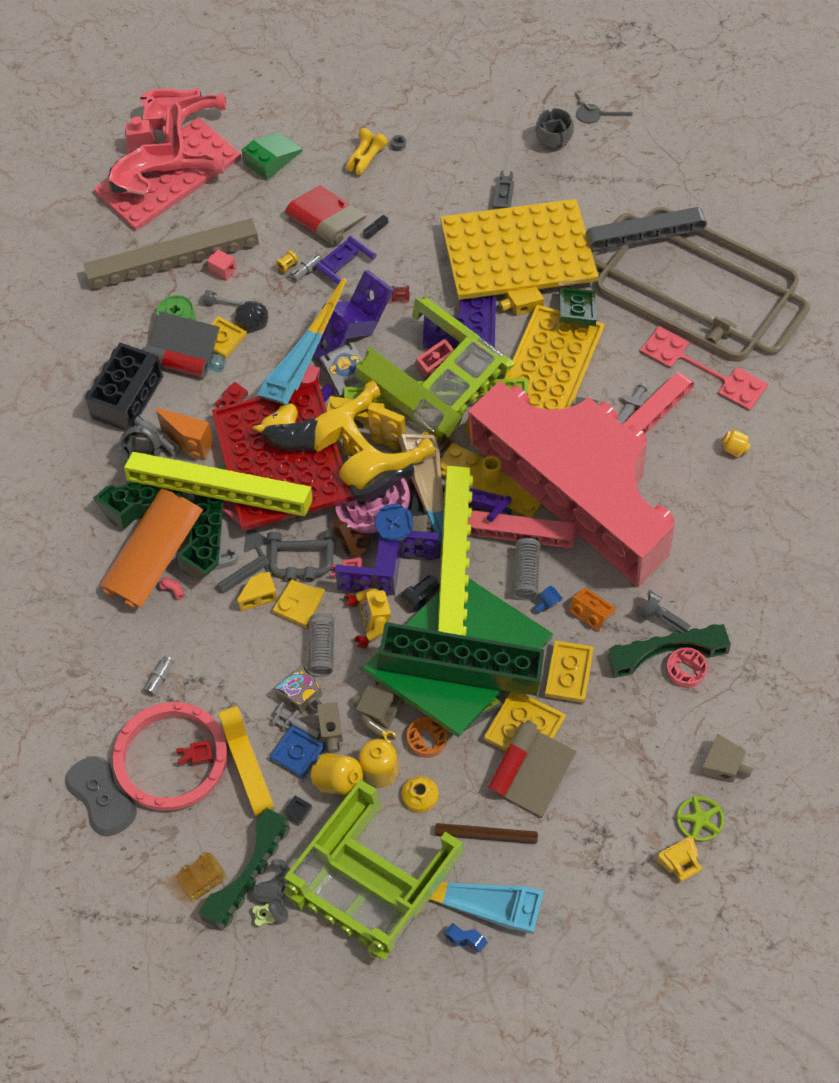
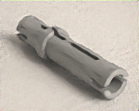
[134,415,180,455]

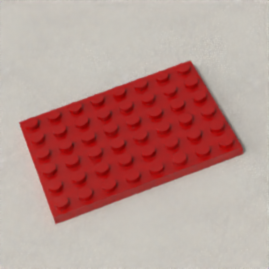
[212,380,353,531]

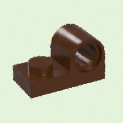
[331,519,370,558]

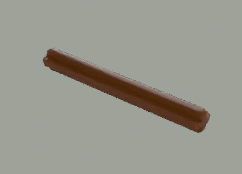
[435,823,538,844]

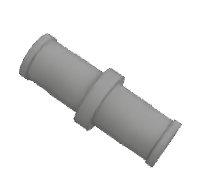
[290,252,323,282]
[144,656,175,696]

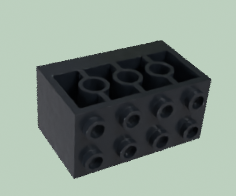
[85,342,164,431]

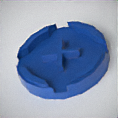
[375,504,413,542]

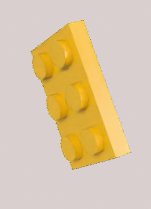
[368,403,406,452]
[545,640,594,703]

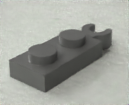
[493,171,514,210]

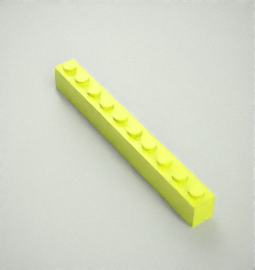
[124,452,313,516]
[437,466,473,636]

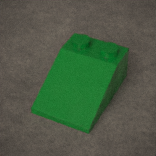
[241,132,303,180]

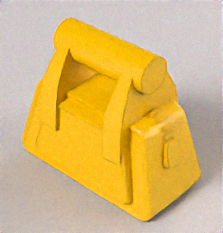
[657,836,702,882]

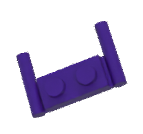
[315,235,377,285]
[468,488,512,522]

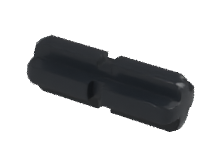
[363,215,389,239]

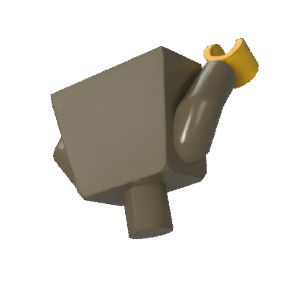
[352,684,409,744]

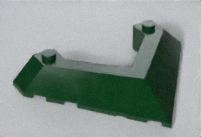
[93,465,226,578]

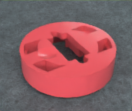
[666,648,707,688]

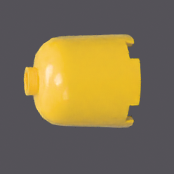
[358,739,400,788]
[311,753,363,795]

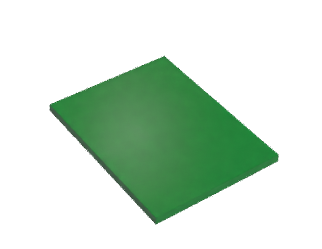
[362,578,553,738]

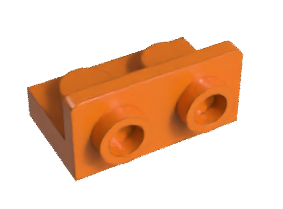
[568,587,617,632]

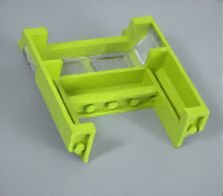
[282,779,464,960]

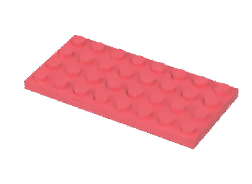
[93,117,241,231]

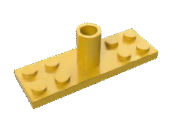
[440,442,542,518]

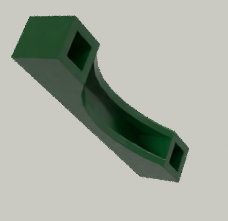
[607,624,731,678]
[198,807,290,931]

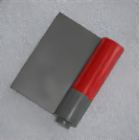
[141,311,220,378]

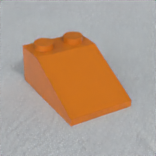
[156,408,214,460]

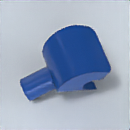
[533,586,563,614]

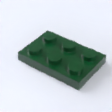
[559,287,597,326]

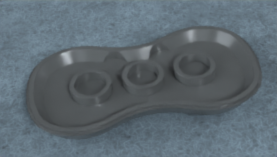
[65,756,137,836]

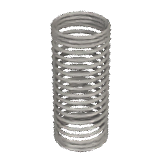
[513,538,541,600]
[308,613,335,676]

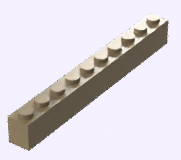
[83,218,259,290]

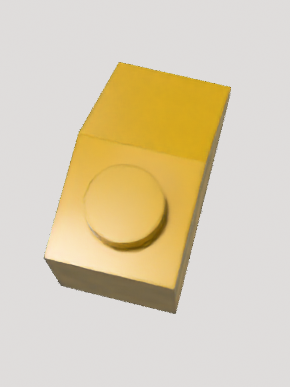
[237,572,278,611]

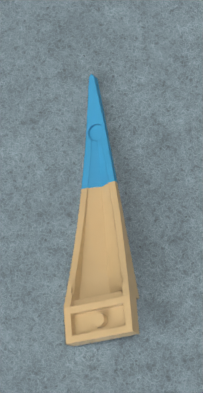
[398,434,444,548]

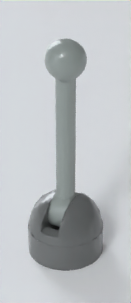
[203,290,245,306]

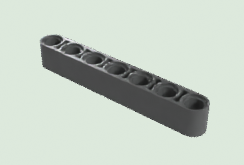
[585,207,707,251]

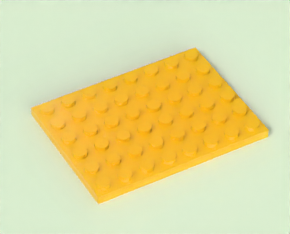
[440,199,599,300]

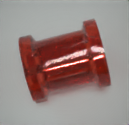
[391,285,410,302]

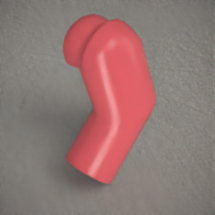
[158,577,185,600]

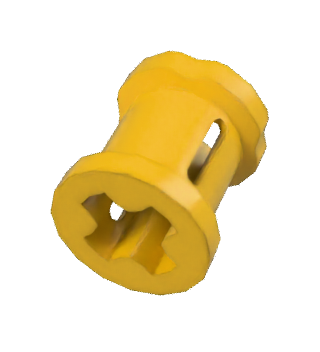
[275,250,299,273]

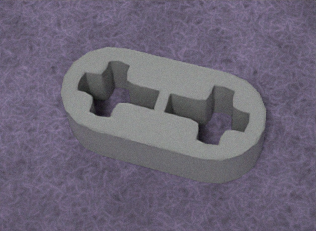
[212,547,239,571]

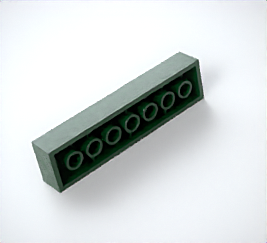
[377,622,544,696]

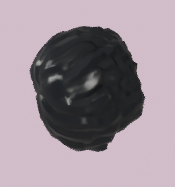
[234,301,268,330]

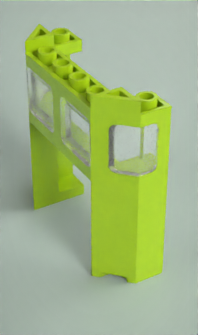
[355,296,516,441]

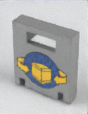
[320,342,365,397]

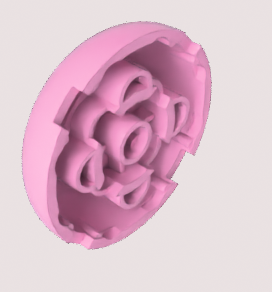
[336,478,410,534]

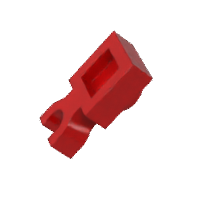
[215,381,249,408]
[176,740,213,766]

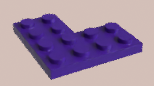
[423,295,496,349]

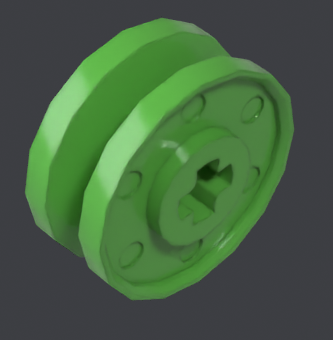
[157,295,196,320]

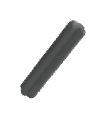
[218,554,269,593]

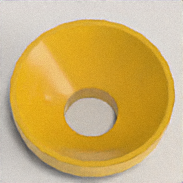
[401,776,439,813]

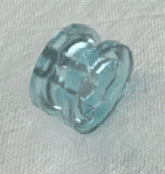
[208,354,227,372]

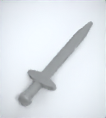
[617,382,648,424]

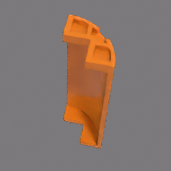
[99,489,203,608]

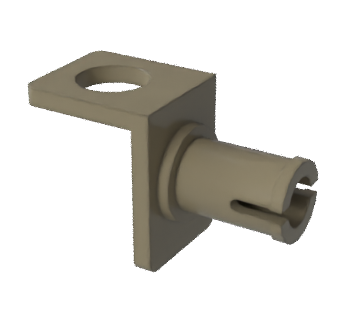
[707,316,737,344]

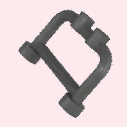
[267,530,338,582]

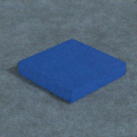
[269,726,326,779]

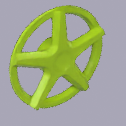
[677,796,724,841]

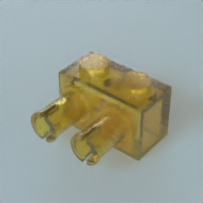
[176,852,227,903]

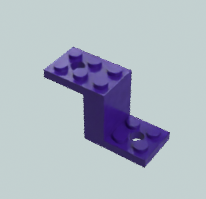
[313,270,394,365]
[335,531,440,596]

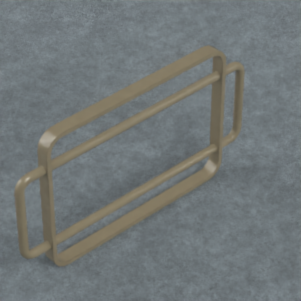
[592,207,810,362]

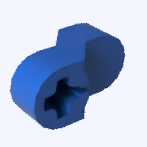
[443,923,488,953]

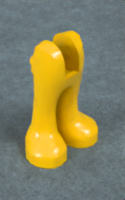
[346,128,388,175]

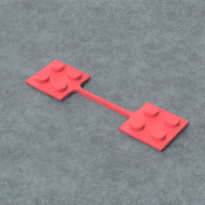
[640,326,769,410]

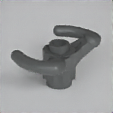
[254,858,290,923]

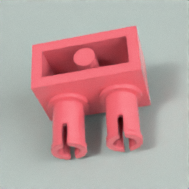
[415,339,460,380]

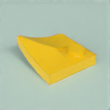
[273,579,325,629]

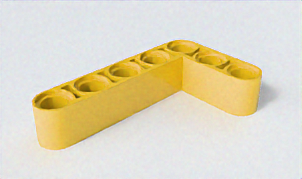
[218,705,275,817]

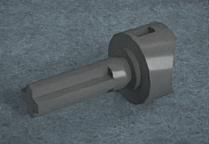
[635,589,691,633]

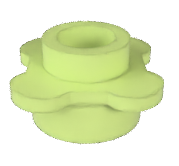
[252,903,275,926]

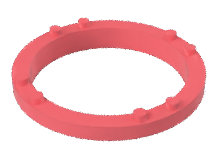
[113,702,228,811]

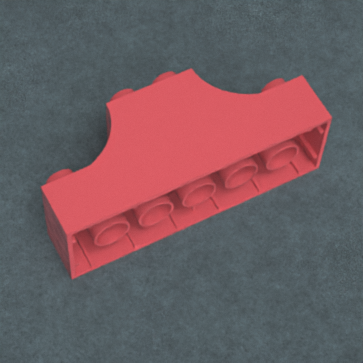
[468,381,675,587]

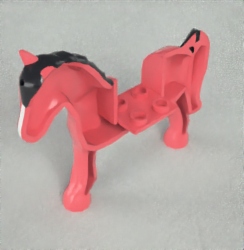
[105,88,227,195]

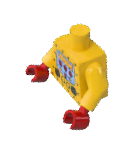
[343,588,391,649]

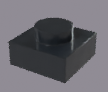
[283,795,313,825]

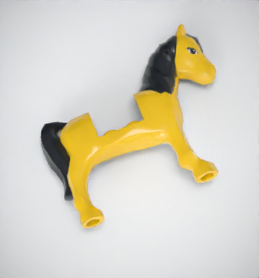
[252,380,435,501]

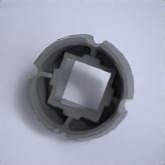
[535,108,574,149]
[119,426,161,463]

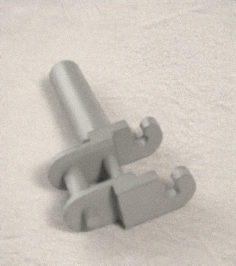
[272,702,321,739]

